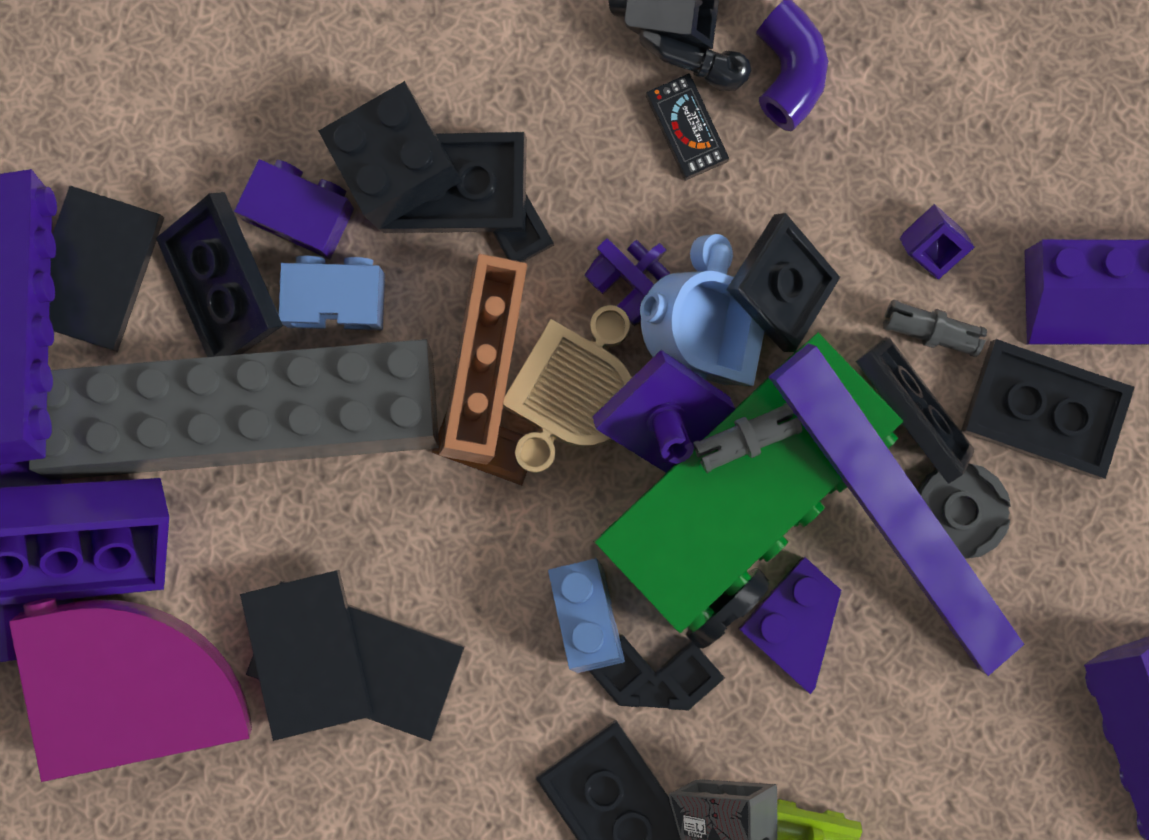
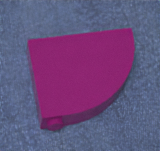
[9,598,252,782]

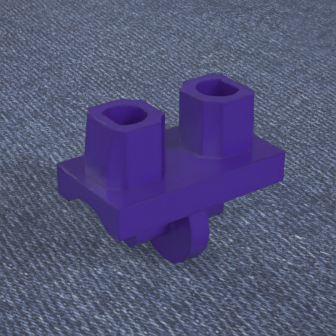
[584,238,671,326]

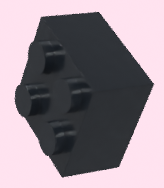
[318,81,462,229]

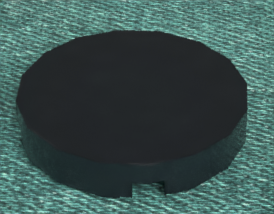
[685,568,769,649]

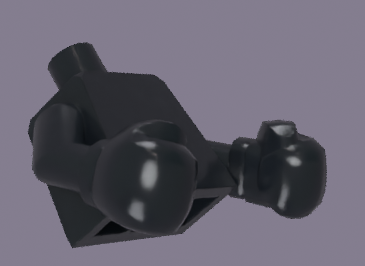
[608,0,752,91]

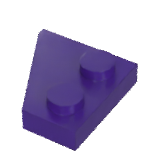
[738,557,842,694]

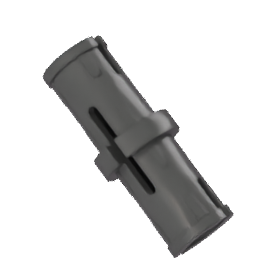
[883,299,987,357]
[693,403,803,473]

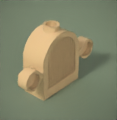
[503,305,632,473]

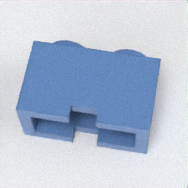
[279,256,385,330]
[548,558,625,673]

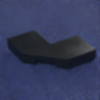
[589,635,725,711]

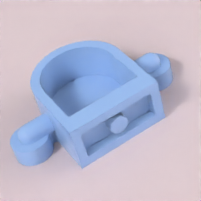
[640,234,764,386]

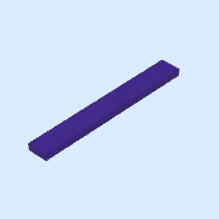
[769,343,1025,676]

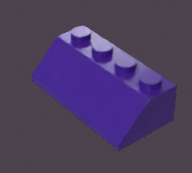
[1024,239,1149,345]
[0,478,169,605]
[1084,636,1149,840]

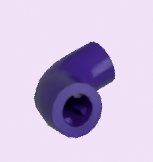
[756,0,829,132]

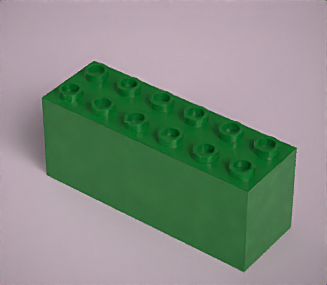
[593,332,904,633]

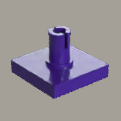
[592,350,735,473]

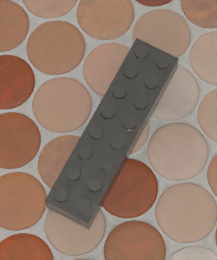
[29,339,439,480]

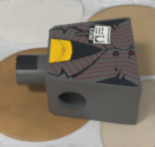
[669,779,777,840]

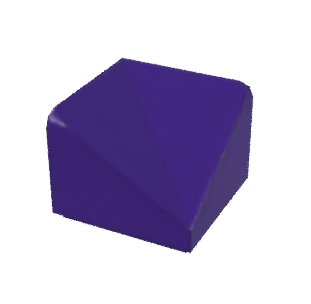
[900,204,975,280]

